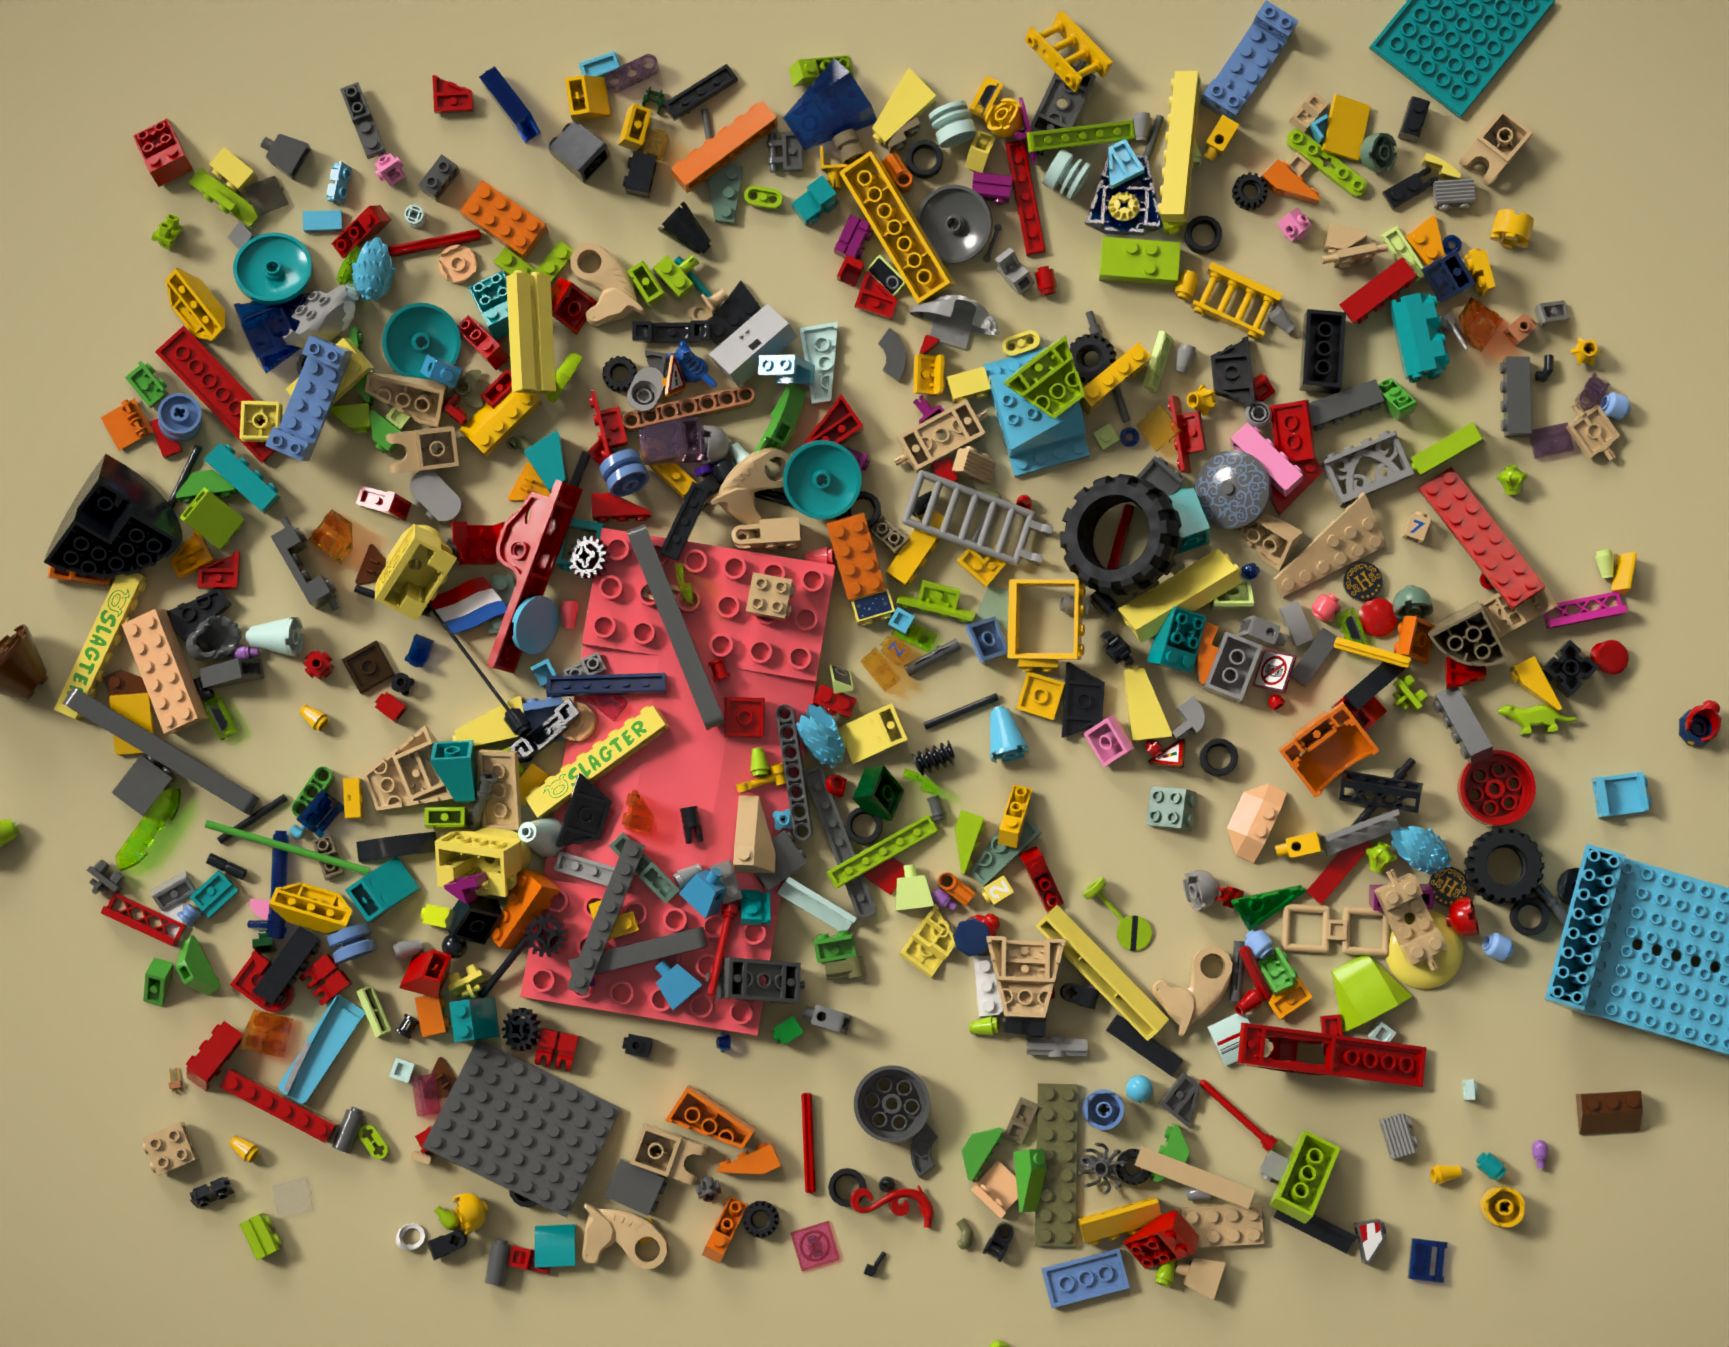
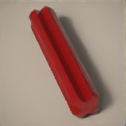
[1239,946,1272,1001]

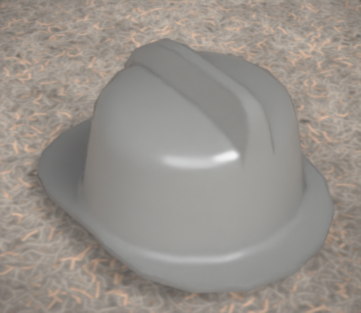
[627,367,664,411]

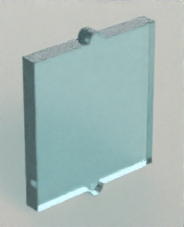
[976,584,1009,628]

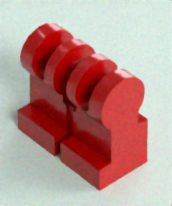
[299,954,353,1006]
[534,1028,580,1072]

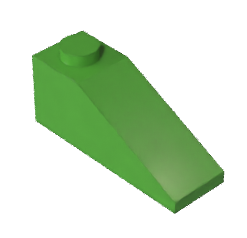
[1013,1149,1046,1213]

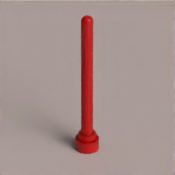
[708,904,739,997]
[1199,1080,1278,1152]

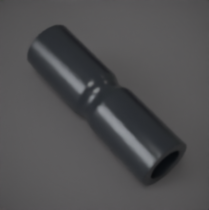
[206,853,247,880]

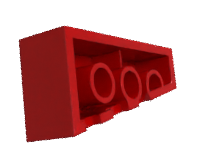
[1339,257,1420,324]

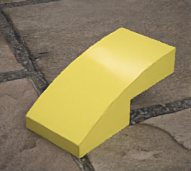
[1421,153,1461,180]

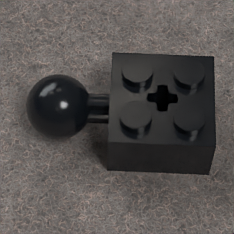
[442,895,504,959]

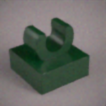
[252,930,276,953]

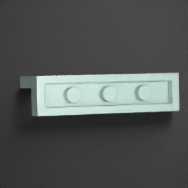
[777,877,857,931]

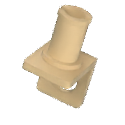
[687,288,729,321]

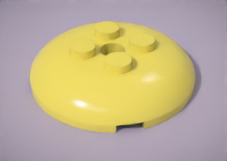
[1385,910,1464,989]

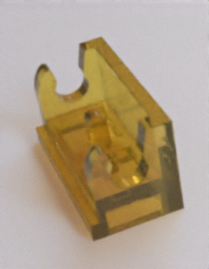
[860,647,900,692]

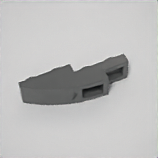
[340,82,386,159]

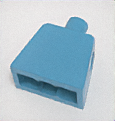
[679,868,727,919]
[655,960,703,1010]

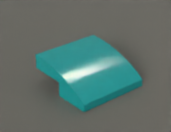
[535,1224,576,1268]

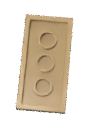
[478,749,522,830]
[1180,1203,1264,1248]

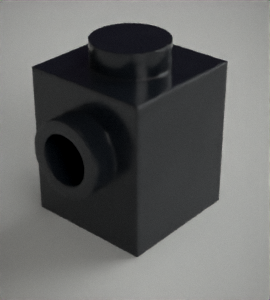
[622,1034,654,1058]

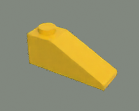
[1510,656,1562,711]

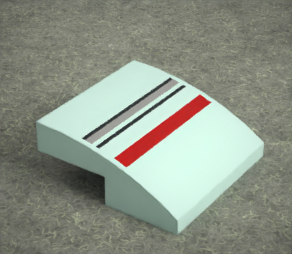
[1207,1013,1250,1066]

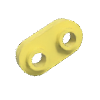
[1002,330,1040,357]

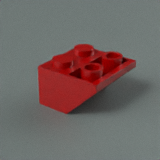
[1331,697,1387,731]
[400,949,451,998]

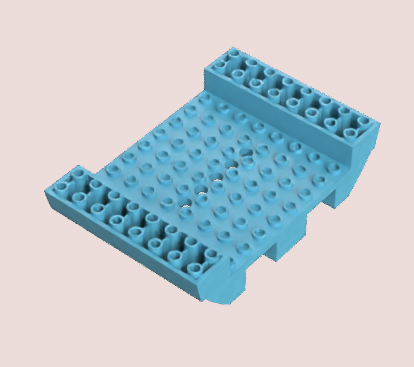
[1545,843,1729,1057]

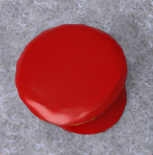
[1590,640,1629,675]

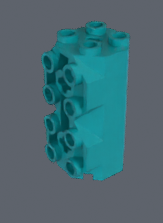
[1389,293,1450,383]

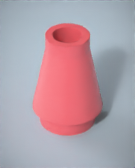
[805,547,835,564]
[559,600,579,629]

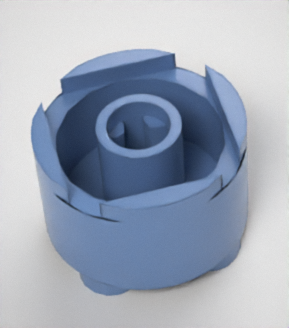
[1082,1089,1124,1130]

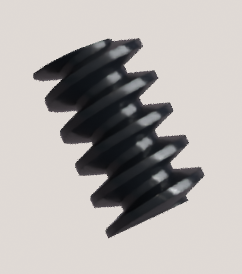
[911,740,955,776]

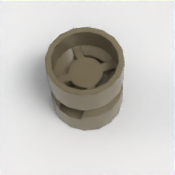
[832,129,866,164]

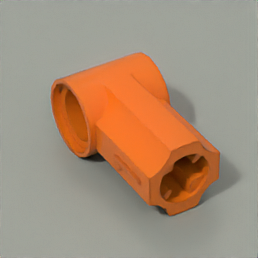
[882,153,913,193]
[937,872,975,906]

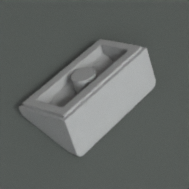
[151,871,196,911]

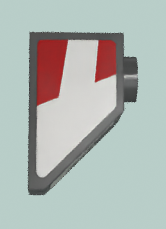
[1354,1218,1386,1264]

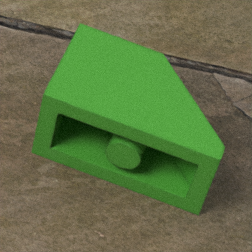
[369,409,401,454]
[143,958,173,1007]

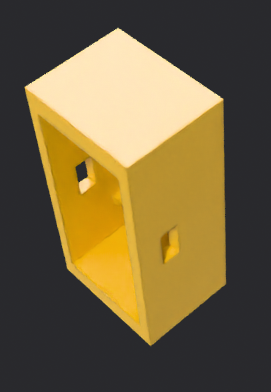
[343,777,364,819]

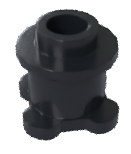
[391,673,415,696]

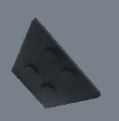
[1211,336,1255,407]
[1061,662,1105,738]
[556,772,612,848]

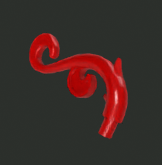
[850,1185,934,1228]

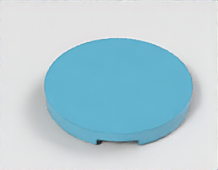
[512,595,559,654]

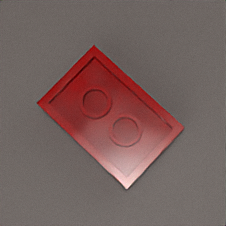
[1270,400,1316,462]

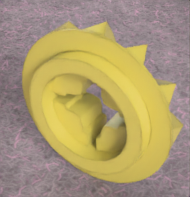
[1108,191,1140,221]

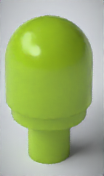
[434,1205,459,1230]

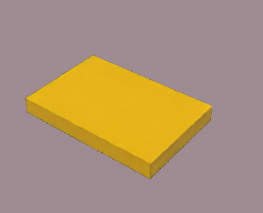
[1322,94,1371,162]
[109,693,154,755]

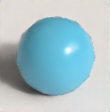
[1126,1075,1153,1103]

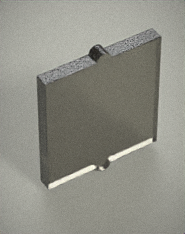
[244,176,289,217]

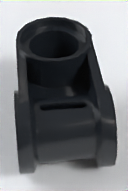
[1060,983,1100,1010]
[982,1222,1014,1262]
[427,1230,468,1260]

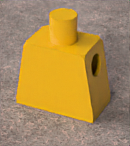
[1203,115,1239,162]
[1275,832,1322,859]

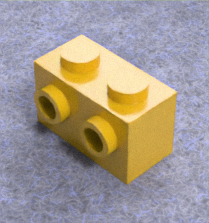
[618,103,652,151]

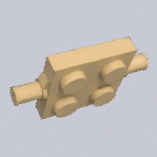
[1321,243,1388,268]
[1566,402,1620,461]

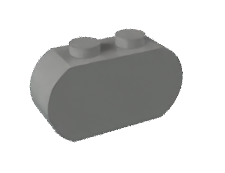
[410,470,464,524]

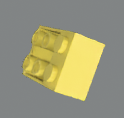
[838,703,908,765]

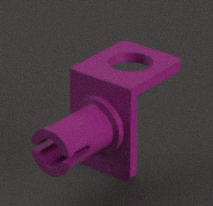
[913,395,945,424]

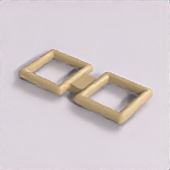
[1282,904,1390,956]

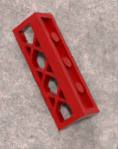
[101,892,187,947]

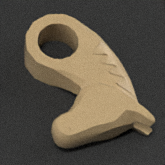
[570,243,646,327]
[706,448,790,525]
[1151,946,1233,1037]
[582,1202,668,1270]

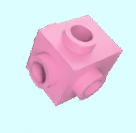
[374,153,406,187]
[1277,208,1312,242]

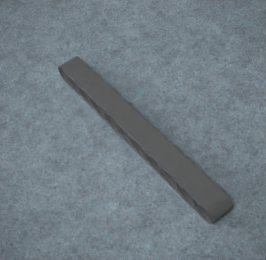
[626,524,725,730]
[62,687,260,815]

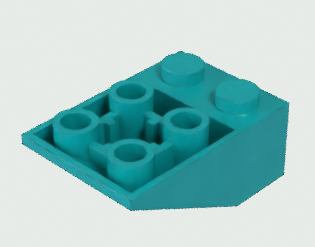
[468,270,509,340]
[1147,606,1207,674]
[345,856,420,923]

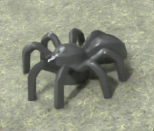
[1078,1143,1127,1195]

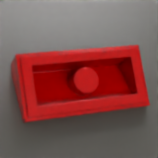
[480,368,512,408]

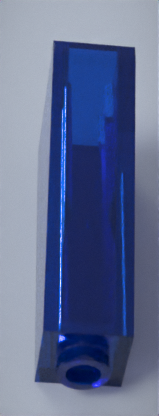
[479,66,541,143]

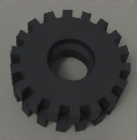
[1070,334,1117,383]

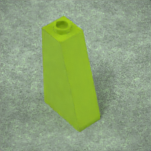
[1410,422,1485,475]

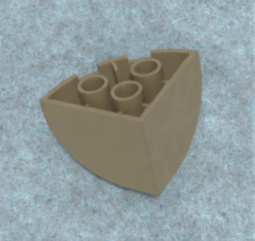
[1428,601,1510,667]

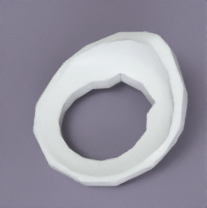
[396,1223,425,1251]

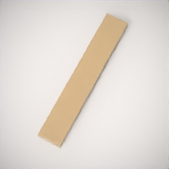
[1135,1146,1255,1209]

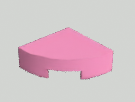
[250,899,271,920]

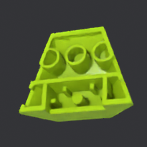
[1003,335,1085,419]
[1331,955,1412,1033]

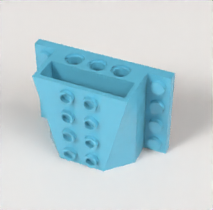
[983,347,1090,477]

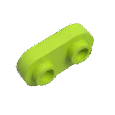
[744,186,783,210]

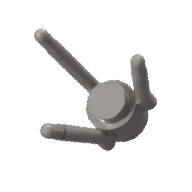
[1438,313,1475,353]

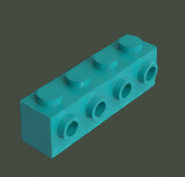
[204,442,281,514]

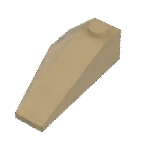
[365,372,449,427]
[1233,513,1303,571]
[733,795,776,873]

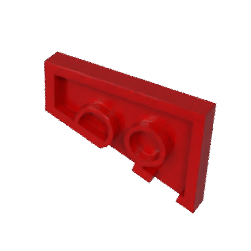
[1270,458,1323,516]

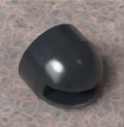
[879,1176,895,1193]

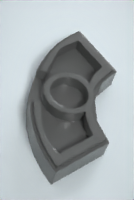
[878,328,906,382]
[911,1123,938,1178]

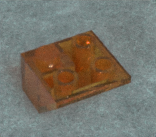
[1459,297,1503,352]
[308,510,353,564]
[622,789,654,836]
[240,1009,293,1057]

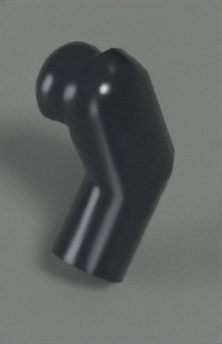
[1535,354,1554,383]
[193,677,215,702]

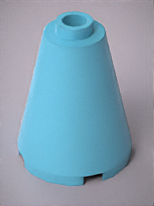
[990,706,1029,763]

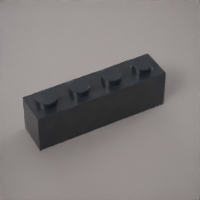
[252,925,321,1007]

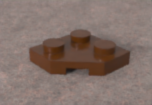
[103,669,148,695]

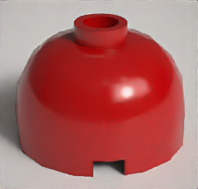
[1445,897,1479,937]

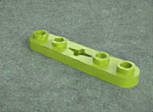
[1286,129,1367,198]

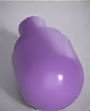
[232,646,260,659]
[931,889,958,911]
[1532,1140,1549,1168]

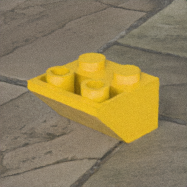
[565,75,611,122]

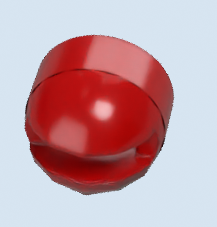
[1016,495,1032,510]
[1268,694,1286,711]

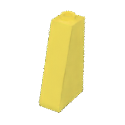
[872,68,936,147]
[1123,665,1172,742]
[453,696,529,748]

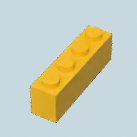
[886,510,950,587]

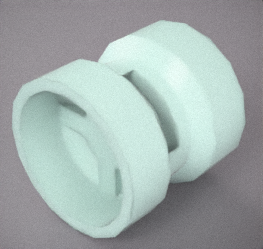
[404,205,426,228]

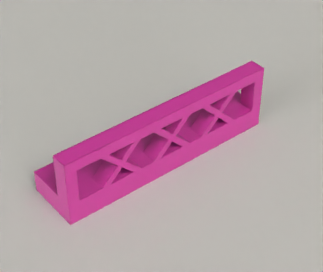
[1543,592,1628,629]

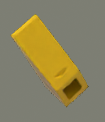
[998,784,1033,848]

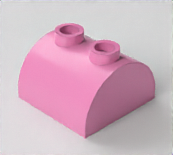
[1083,714,1135,767]

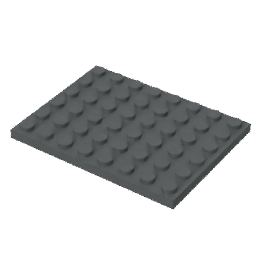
[422,1040,621,1218]

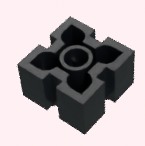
[1541,640,1599,698]
[1003,1013,1047,1036]

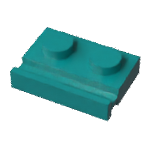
[189,870,239,918]
[740,890,771,926]

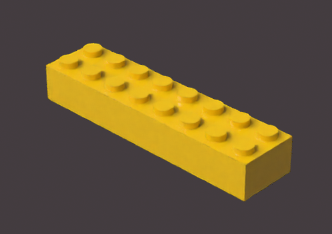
[839,151,955,304]

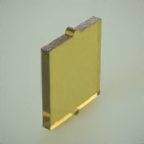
[1137,404,1181,451]

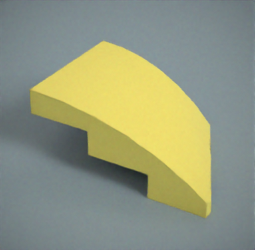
[898,904,955,978]

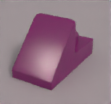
[443,872,488,904]

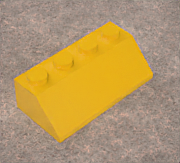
[459,391,542,458]
[1077,1197,1161,1246]

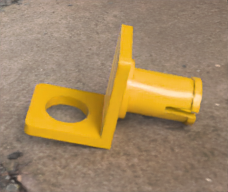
[820,146,847,189]

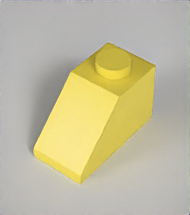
[964,130,996,173]

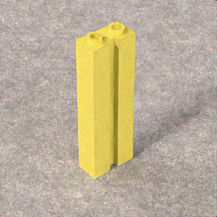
[506,270,556,395]
[1118,548,1242,643]

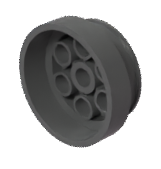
[854,1065,930,1143]

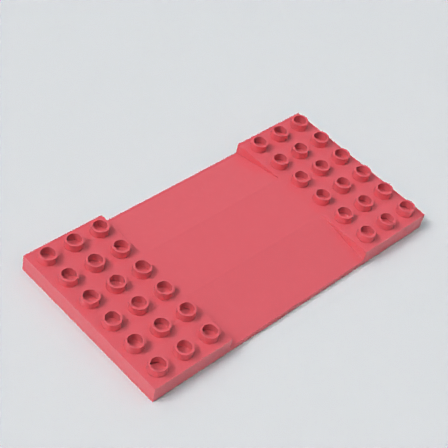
[520,528,835,1036]

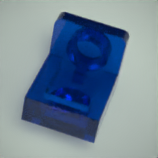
[404,634,434,667]

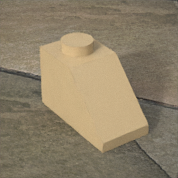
[1323,224,1368,255]

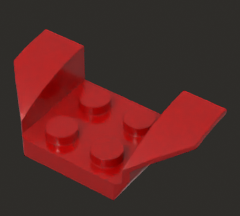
[451,521,505,565]

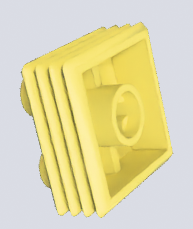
[240,401,283,442]

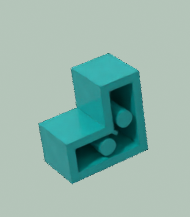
[792,175,837,226]

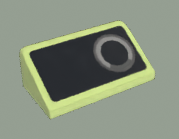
[866,255,906,296]
[830,665,854,694]

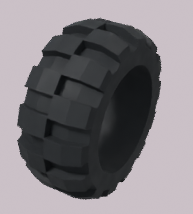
[1060,474,1183,597]

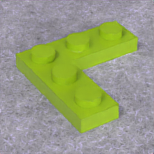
[493,241,574,284]

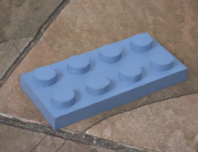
[1041,1248,1130,1308]

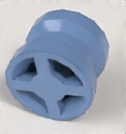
[177,903,202,927]

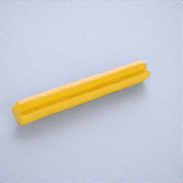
[1334,637,1411,668]

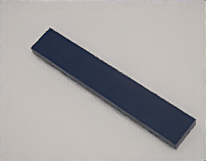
[546,673,666,697]

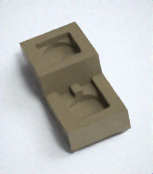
[1004,1097,1038,1144]

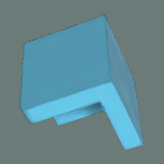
[1308,114,1329,144]
[888,607,915,634]
[530,659,557,687]

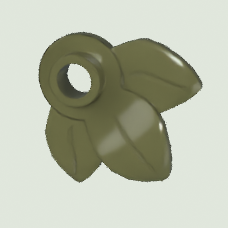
[453,370,490,408]

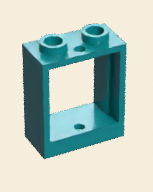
[556,518,605,571]

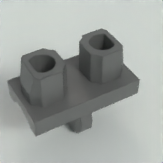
[86,859,125,895]

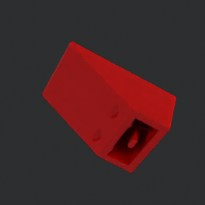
[133,118,193,187]
[1123,1210,1199,1269]

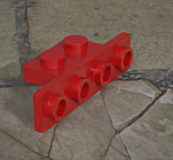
[589,389,628,460]
[1168,395,1207,474]

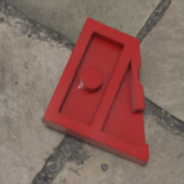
[197,551,240,589]
[1445,657,1486,689]

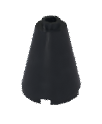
[657,201,711,255]

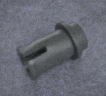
[927,795,946,822]

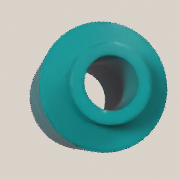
[1476,1152,1507,1181]

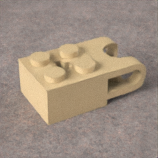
[1459,108,1533,187]
[386,426,459,473]
[731,517,801,552]
[630,1123,709,1185]

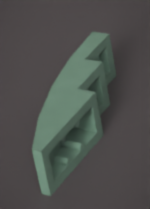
[609,832,680,904]

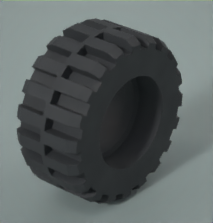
[1464,828,1545,905]

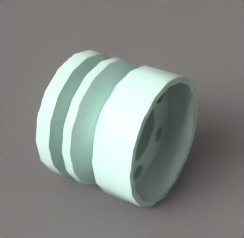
[929,100,977,148]
[1042,148,1091,200]

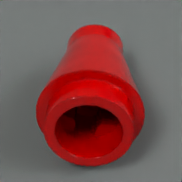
[1234,989,1263,1016]

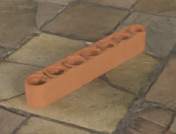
[623,386,755,432]

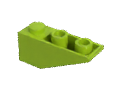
[789,55,853,87]
[954,810,986,875]

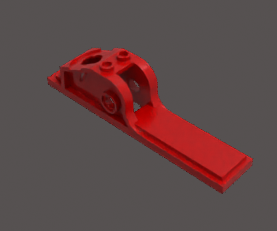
[487,479,583,674]
[1237,1023,1426,1087]

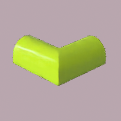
[544,353,583,404]

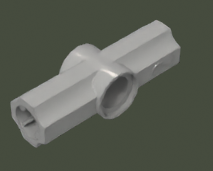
[1027,1037,1087,1057]

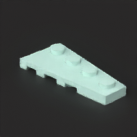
[799,322,838,405]

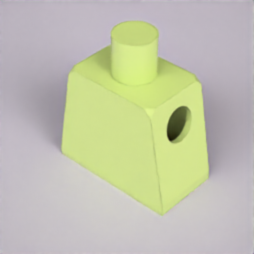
[896,864,934,911]

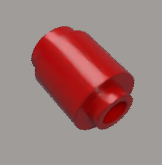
[1034,266,1057,296]

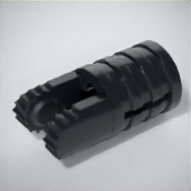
[680,806,703,844]

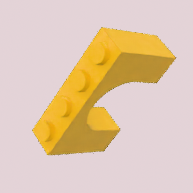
[1079,342,1152,415]

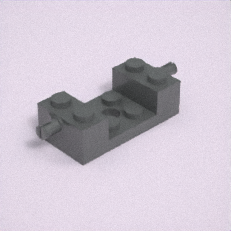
[1030,60,1096,156]
[271,516,340,611]
[705,957,805,1004]

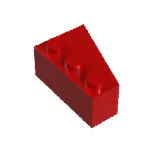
[804,394,864,445]
[186,1021,244,1091]

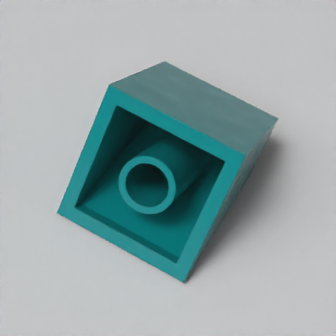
[524,430,569,494]
[1167,487,1210,555]
[430,740,478,803]
[449,997,500,1042]

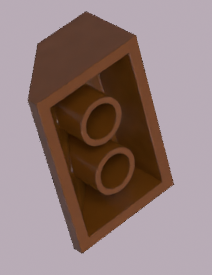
[1576,1090,1643,1134]

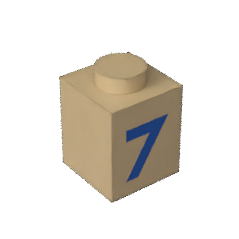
[1402,512,1431,544]

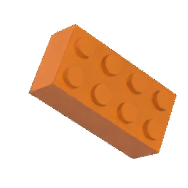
[460,180,548,260]
[826,512,886,600]

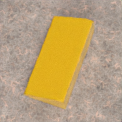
[1611,552,1637,595]
[519,763,549,807]

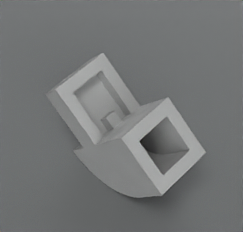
[995,248,1035,295]
[1172,696,1205,740]

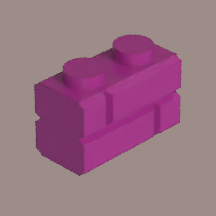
[972,172,1012,205]
[834,215,873,259]

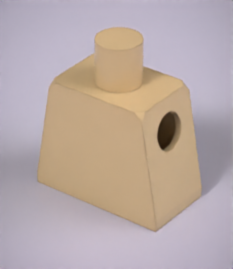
[1175,1257,1226,1300]

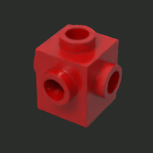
[303,650,334,680]

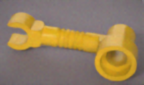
[736,763,786,792]

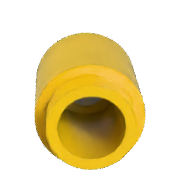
[1174,270,1198,300]

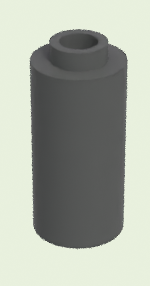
[332,1107,365,1154]
[485,1239,511,1286]

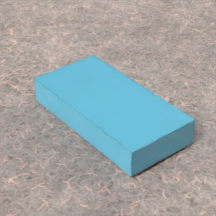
[579,51,622,77]
[303,210,343,232]

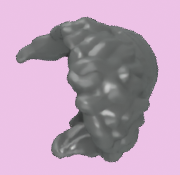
[186,615,242,661]

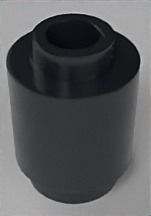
[1090,591,1118,618]

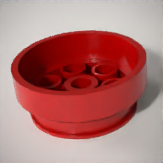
[1457,750,1536,826]

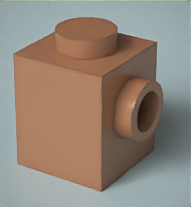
[1503,313,1537,346]

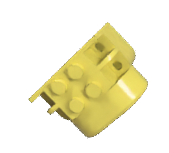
[375,524,457,621]
[435,827,531,897]

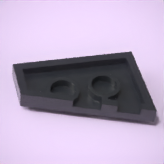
[710,280,761,345]
[166,588,232,642]

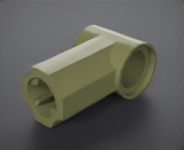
[824,956,866,980]

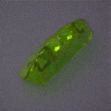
[115,789,181,871]

